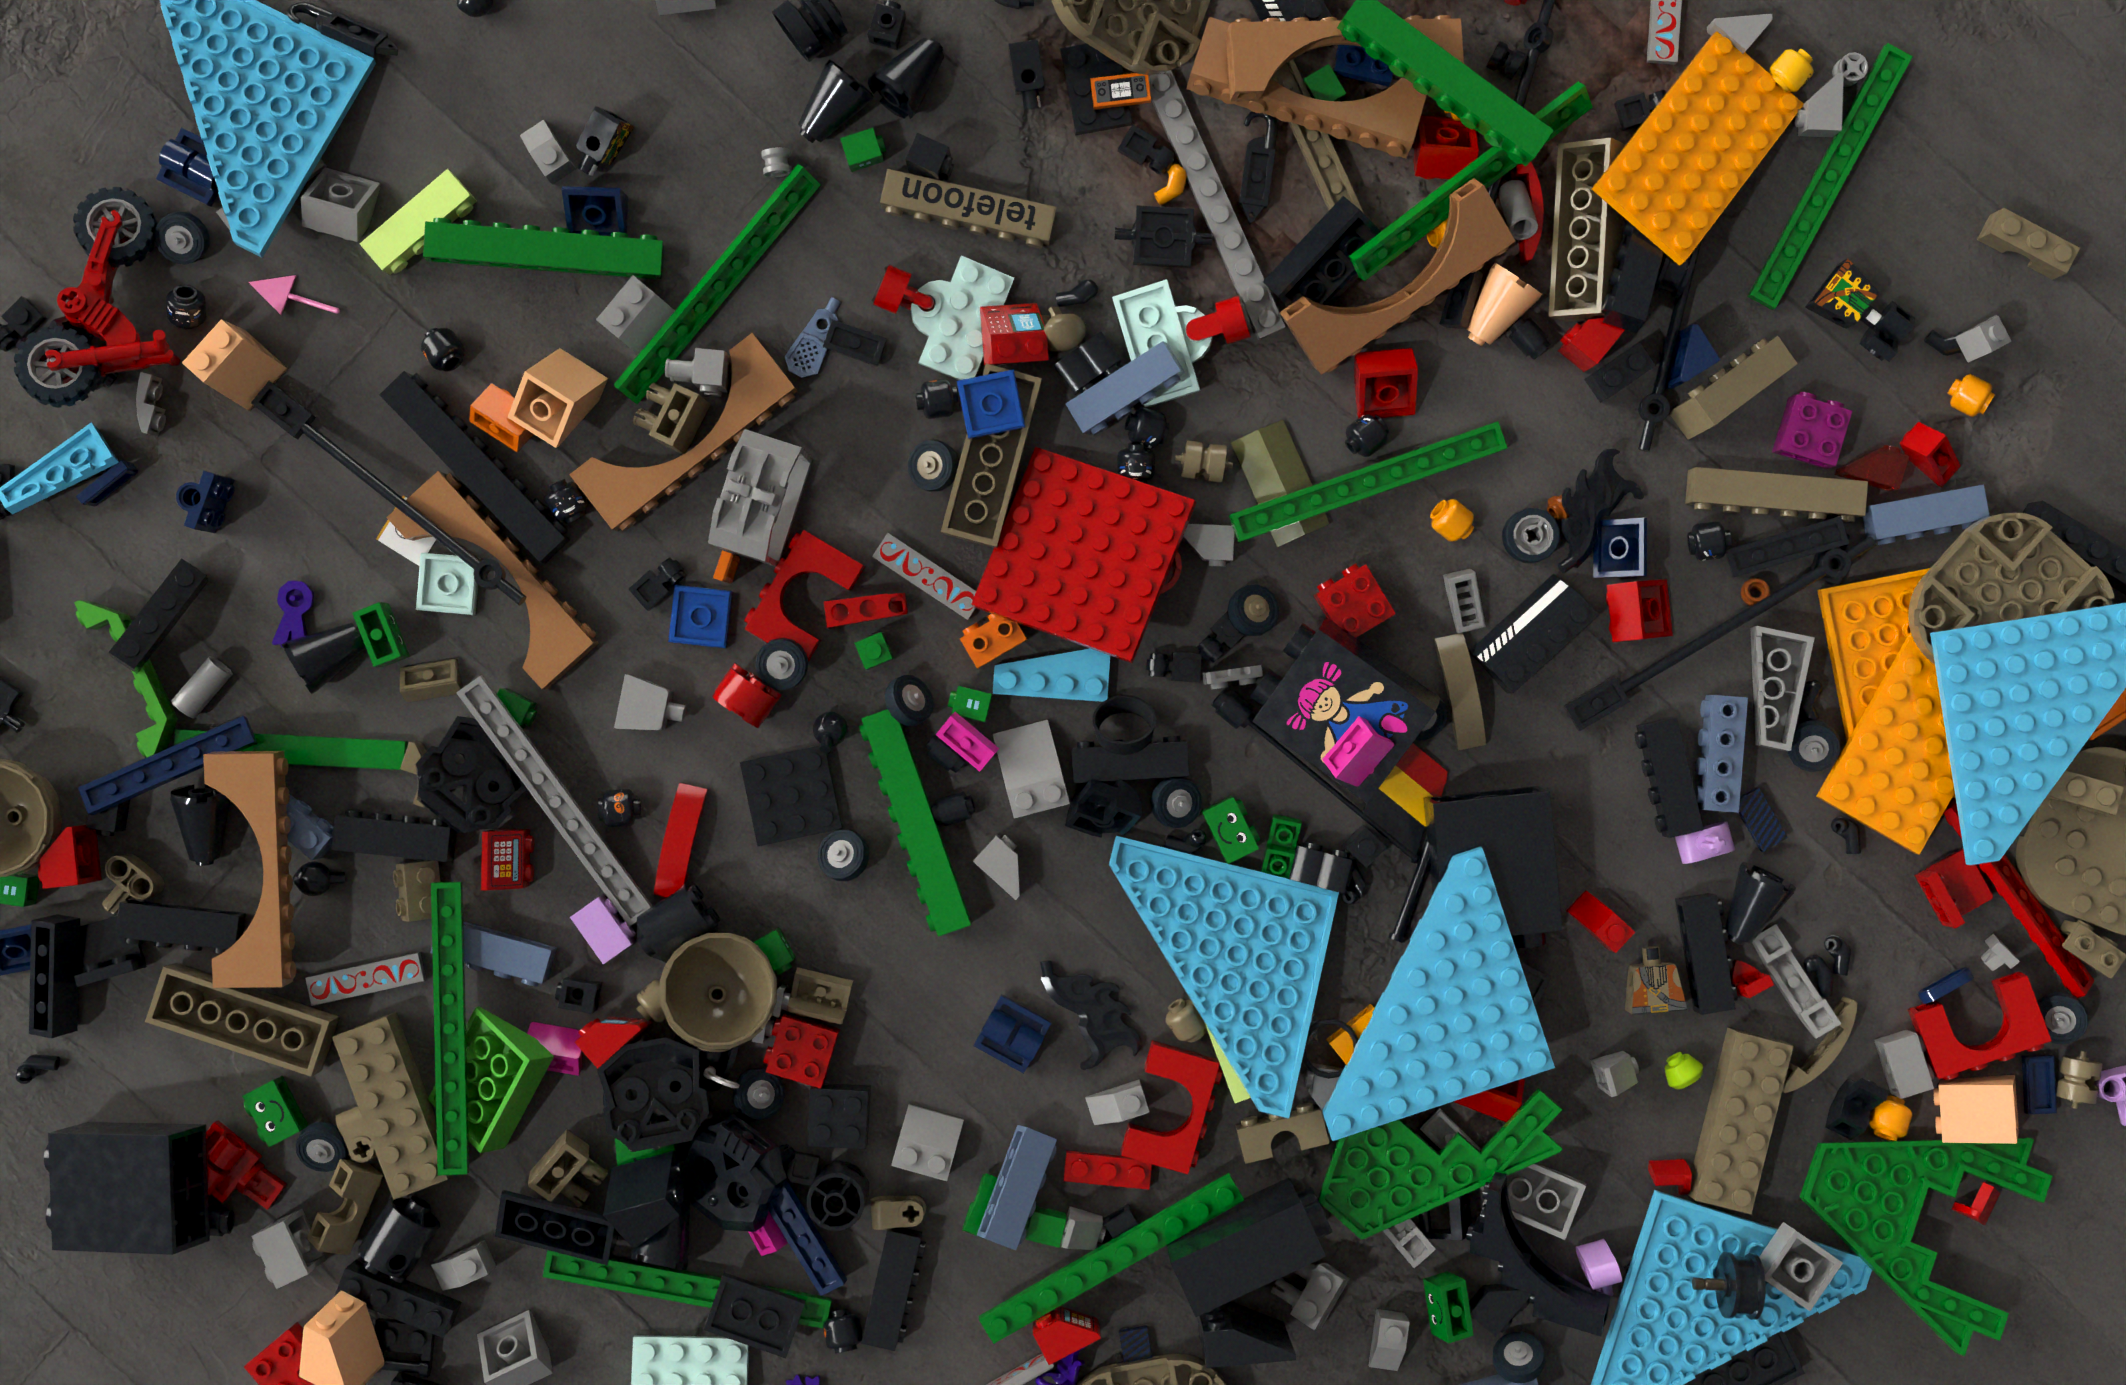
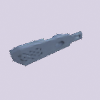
[785,297,841,378]

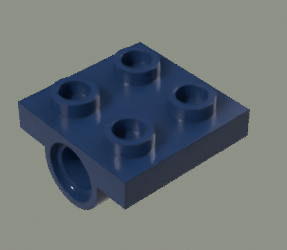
[1334,45,1393,87]
[156,127,219,207]
[176,470,235,533]
[973,994,1051,1074]

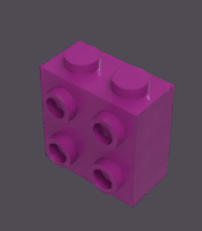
[1772,392,1852,469]

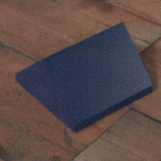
[561,186,628,236]
[1665,324,1720,390]
[1593,518,1647,578]
[0,924,31,976]

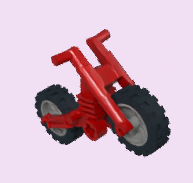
[14,187,180,408]

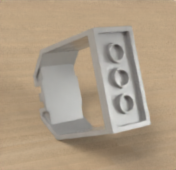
[708,429,813,567]

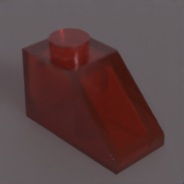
[1835,445,1909,492]

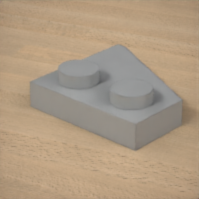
[1202,665,1263,689]

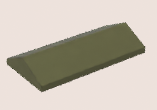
[1230,420,1329,547]

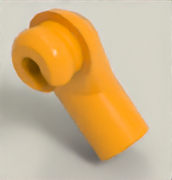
[1154,164,1187,206]

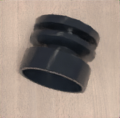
[772,0,848,62]

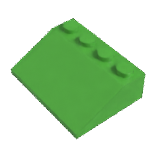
[428,1006,554,1153]

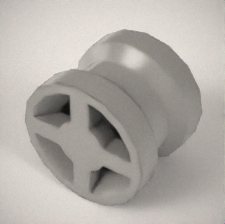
[1832,52,1868,87]
[761,147,792,177]

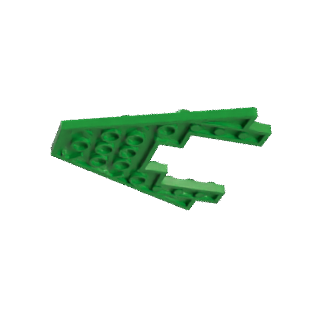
[1318,1088,1563,1240]
[1800,1138,2052,1356]

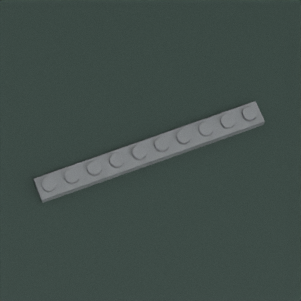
[1148,70,1285,340]
[456,675,652,926]

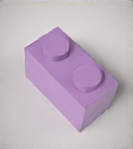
[570,895,637,964]

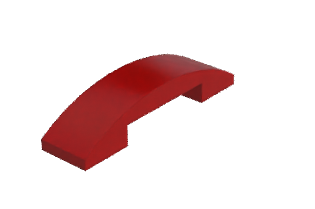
[1511,162,1544,266]
[654,783,708,897]

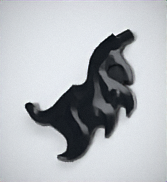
[1558,449,1644,573]
[1040,960,1141,1070]

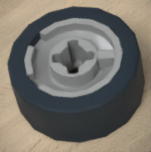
[1502,508,1560,563]

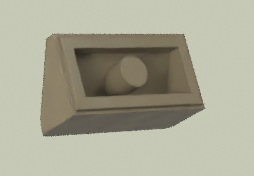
[400,659,462,702]

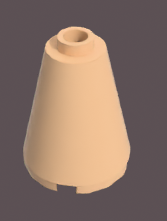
[1467,263,1542,346]

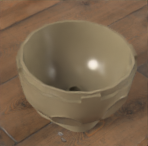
[0,759,62,877]
[660,933,777,1052]

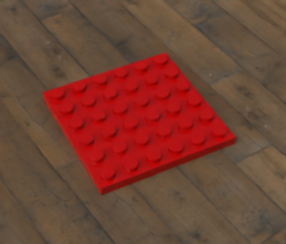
[971,447,1196,663]

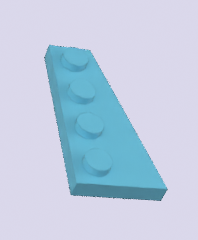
[0,422,119,515]
[993,649,1110,702]

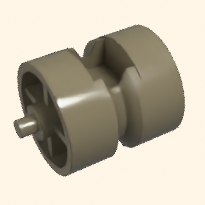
[1175,440,1233,483]
[2056,1051,2103,1109]

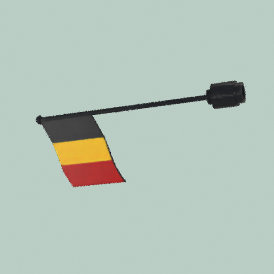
[1211,688,1448,864]

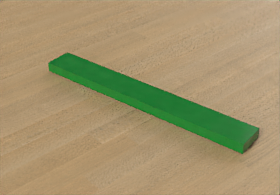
[174,729,408,770]

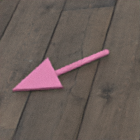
[249,275,340,315]

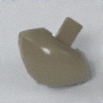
[1041,306,1087,352]

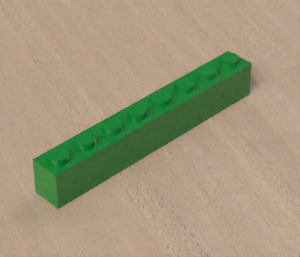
[1337,0,1554,166]
[423,218,664,280]
[859,709,972,937]

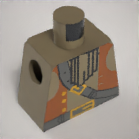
[1625,946,1687,1015]

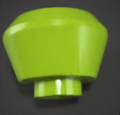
[1664,1052,1703,1089]

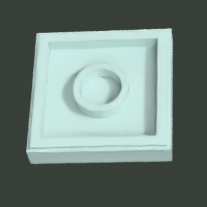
[416,553,481,615]

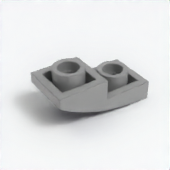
[136,372,166,437]
[752,984,791,1044]

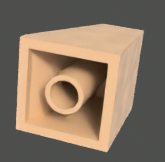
[182,319,288,411]
[507,348,608,448]
[1934,1075,2019,1144]
[299,1290,384,1385]

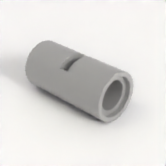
[1498,180,1538,240]
[171,656,233,719]

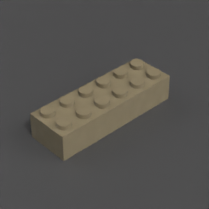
[1549,137,1626,322]
[941,364,1042,548]
[145,963,340,1077]
[332,1012,453,1200]
[1688,1027,1794,1214]

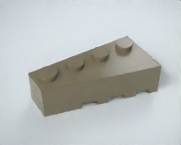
[1669,336,1798,440]

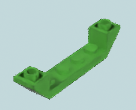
[74,600,178,758]

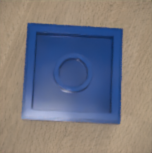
[957,369,1025,439]
[668,585,733,648]

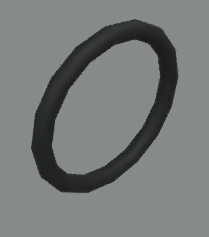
[1302,1018,1358,1079]

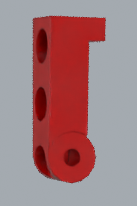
[824,593,908,629]

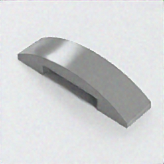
[1752,924,1841,1039]
[1383,1219,1436,1268]

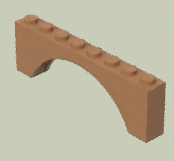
[1226,15,1464,101]
[1186,17,1427,158]
[1279,178,1515,375]
[570,333,798,531]
[386,471,599,689]
[203,751,296,988]

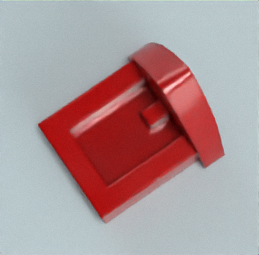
[1730,960,1774,998]
[1648,1159,1692,1195]
[236,1162,287,1210]
[1951,1182,2000,1225]

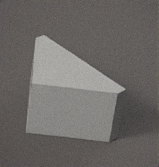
[1707,14,1773,54]

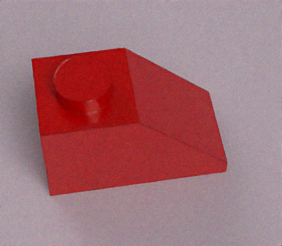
[1900,422,1961,487]
[1566,890,1635,953]

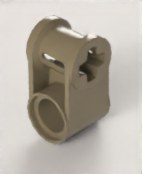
[336,1106,377,1163]
[870,1195,927,1230]

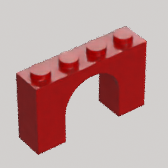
[744,530,865,663]
[1907,971,2052,1080]
[1121,1040,1223,1174]

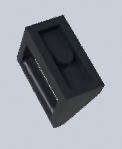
[1419,1193,1471,1241]

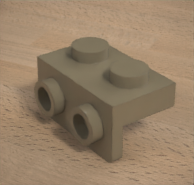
[393,860,440,922]
[2058,920,2126,978]
[787,967,853,1024]

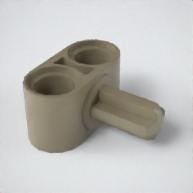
[102,854,164,914]

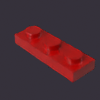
[1064,1150,1152,1190]

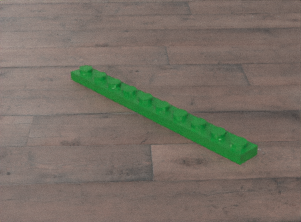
[1747,43,1913,310]
[1349,81,1593,281]
[613,164,821,404]
[1229,421,1508,543]
[431,881,469,1176]
[979,1173,1244,1344]
[543,1250,832,1329]

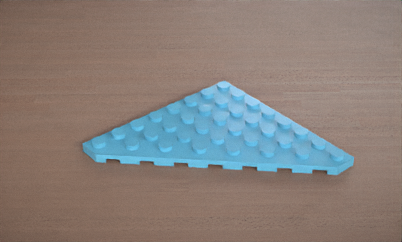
[160,0,376,258]
[1930,602,2126,865]
[1109,836,1339,1119]
[1322,846,1555,1141]
[1591,1190,1872,1385]

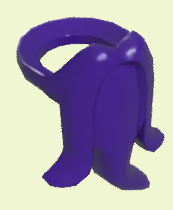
[1035,1347,1085,1385]

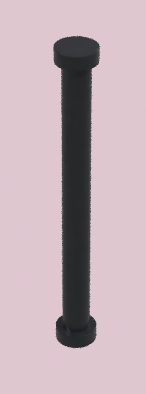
[1388,838,1430,943]

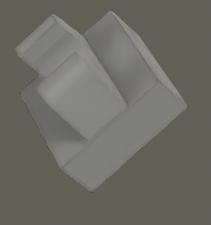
[1981,933,2020,971]

